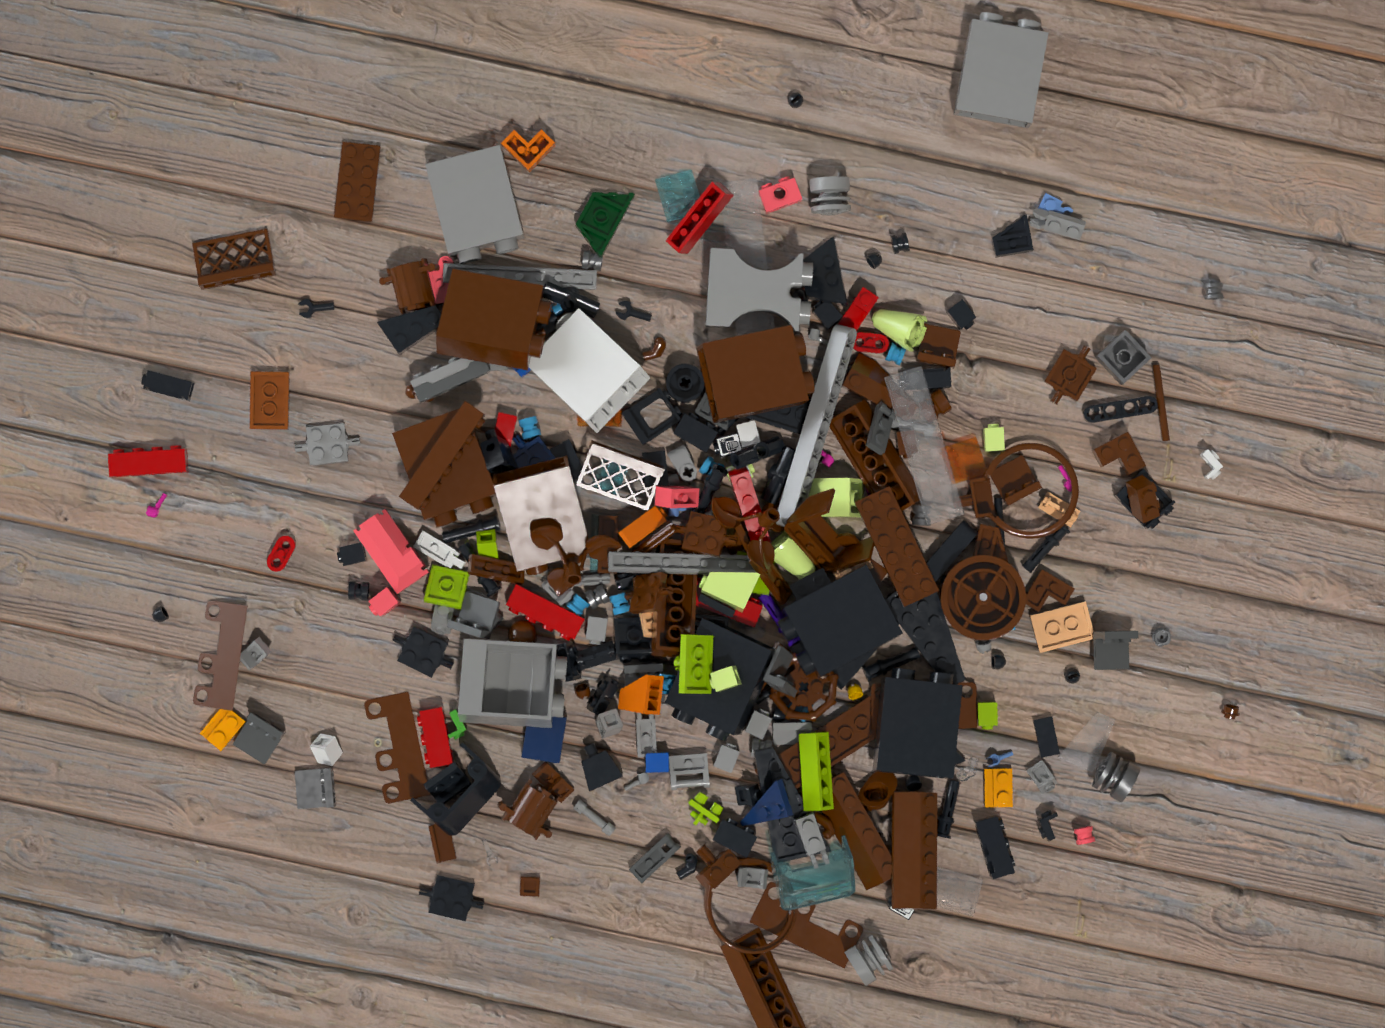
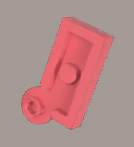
[428,256,453,305]

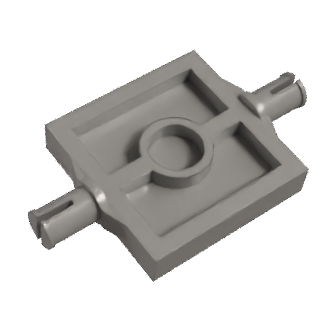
[295,423,361,466]

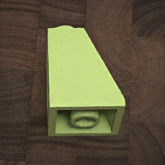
[808,478,864,518]
[699,572,760,612]

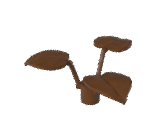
[712,497,785,571]
[530,525,621,596]

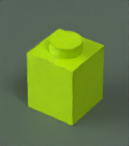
[476,530,499,559]
[977,702,998,730]

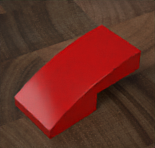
[495,412,518,449]

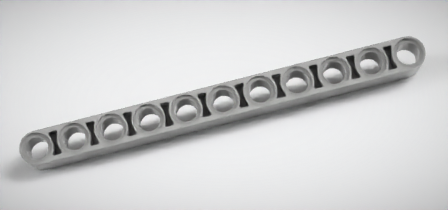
[776,324,857,527]

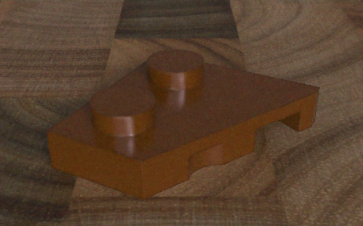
[973,524,1009,563]

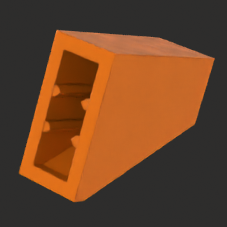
[618,506,668,549]
[618,675,664,715]

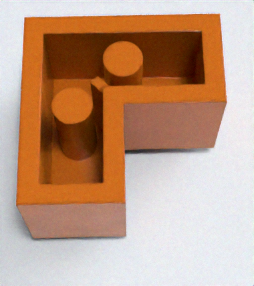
[501,129,556,173]

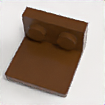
[916,324,961,369]
[990,455,1042,506]

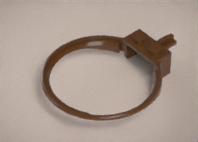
[953,443,1079,539]
[695,844,797,954]

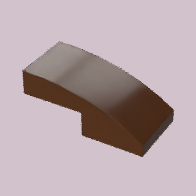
[532,761,574,803]

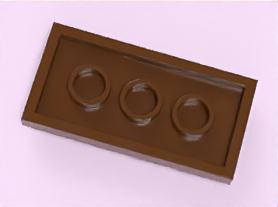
[334,142,381,222]

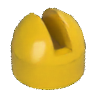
[847,683,863,700]

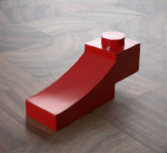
[838,287,879,331]

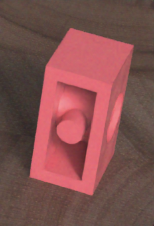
[758,176,802,214]
[655,485,700,508]
[368,587,402,617]

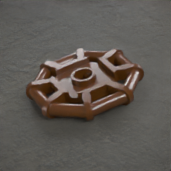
[769,652,839,722]

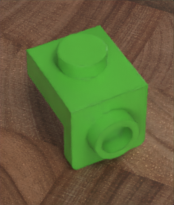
[448,709,467,740]

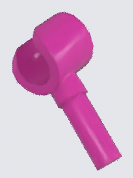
[821,449,834,468]
[1058,465,1072,492]
[146,493,167,518]

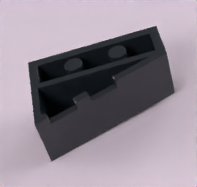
[377,306,441,355]
[974,815,1015,879]

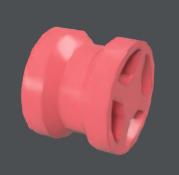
[1073,826,1095,845]

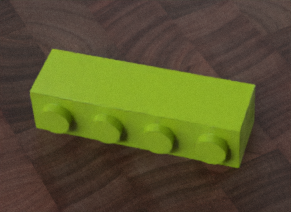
[799,732,834,811]

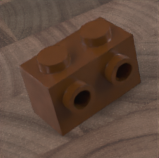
[1126,475,1160,523]

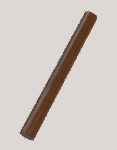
[1152,365,1170,441]

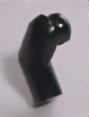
[676,853,698,880]

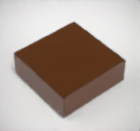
[520,876,540,897]

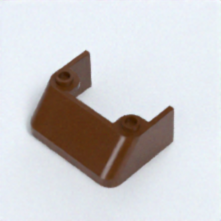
[784,488,874,573]

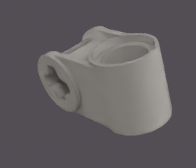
[667,444,697,482]

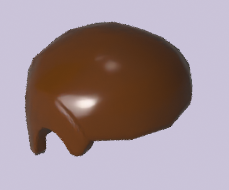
[508,620,537,643]

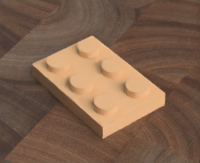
[1030,601,1094,653]

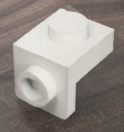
[1200,449,1223,480]

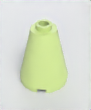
[872,309,927,352]
[771,531,816,579]

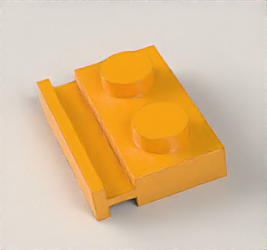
[199,709,246,751]
[984,768,1013,808]

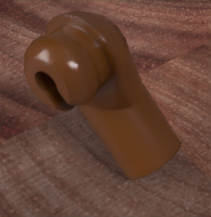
[642,337,666,361]
[814,812,835,840]

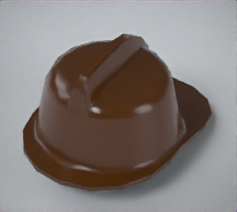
[859,772,898,811]

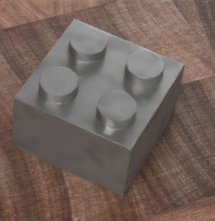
[1095,330,1152,385]

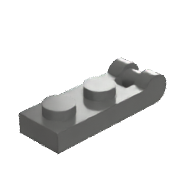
[865,401,897,455]
[629,833,681,884]

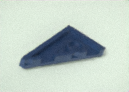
[740,779,793,826]

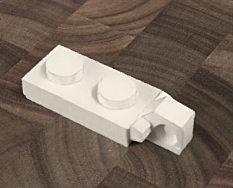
[413,531,466,569]

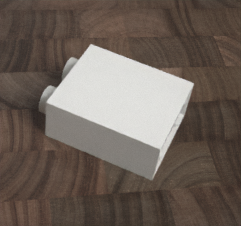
[529,308,650,433]

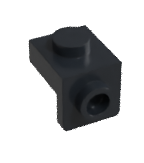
[735,784,762,806]
[1037,810,1058,841]

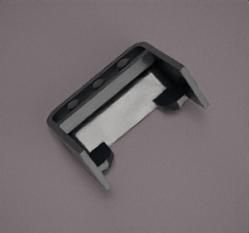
[410,743,501,836]

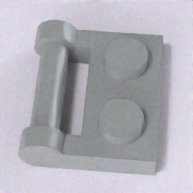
[669,753,710,790]

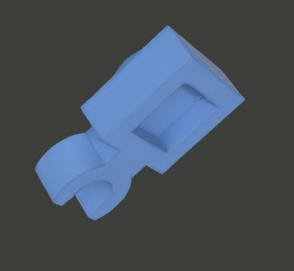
[1038,193,1073,214]

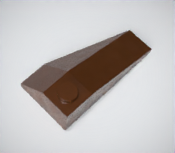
[842,353,917,421]

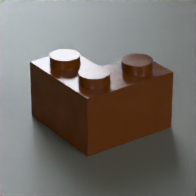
[1091,432,1146,475]

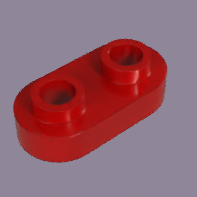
[853,332,889,354]
[267,536,296,572]

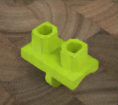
[688,792,723,826]

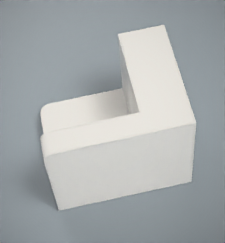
[736,420,760,448]
[310,733,343,766]

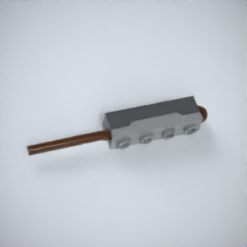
[405,328,546,403]

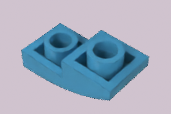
[659,674,677,694]

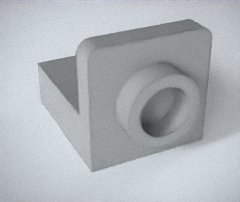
[1026,760,1057,794]

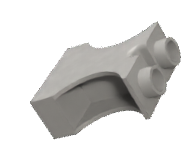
[705,248,813,332]

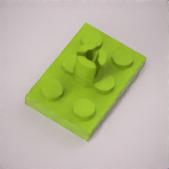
[674,634,713,694]

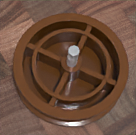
[941,555,1026,640]

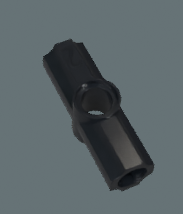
[543,281,600,318]
[730,436,785,469]
[760,446,796,505]

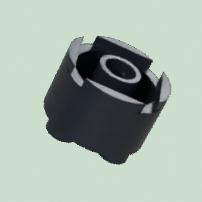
[666,364,704,403]

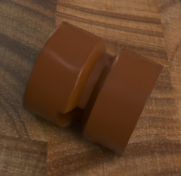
[916,389,952,424]

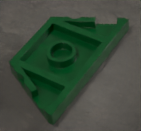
[575,192,635,258]

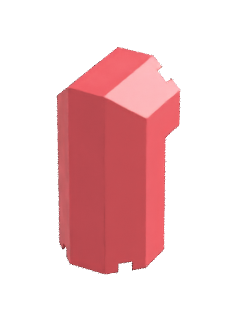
[353,509,430,594]

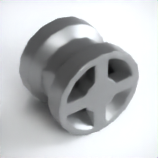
[1203,283,1224,300]

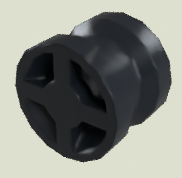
[891,233,910,254]

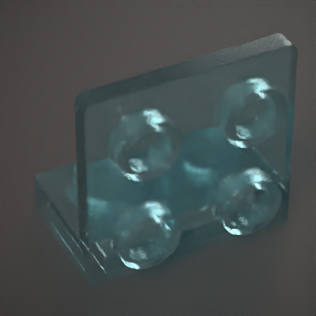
[655,170,700,222]

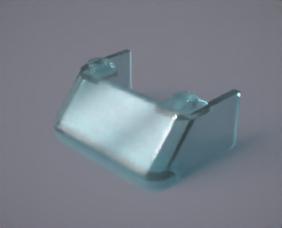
[770,835,855,911]

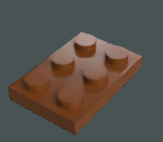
[250,371,290,430]

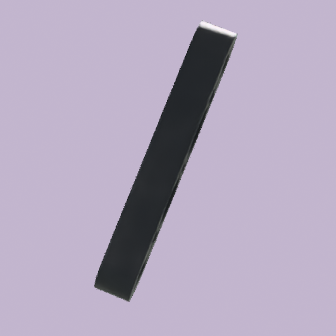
[1083,396,1158,423]

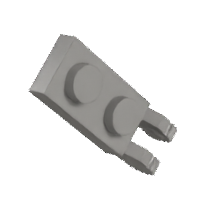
[1029,208,1086,240]
[636,713,657,758]
[795,812,830,869]

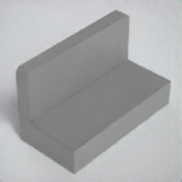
[772,721,812,745]

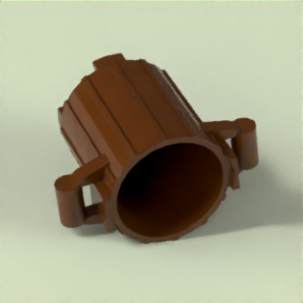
[379,258,440,315]
[497,779,560,840]

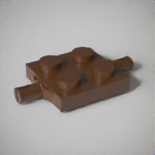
[1044,345,1097,405]
[674,511,738,557]
[624,572,674,614]

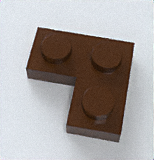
[1026,569,1075,612]

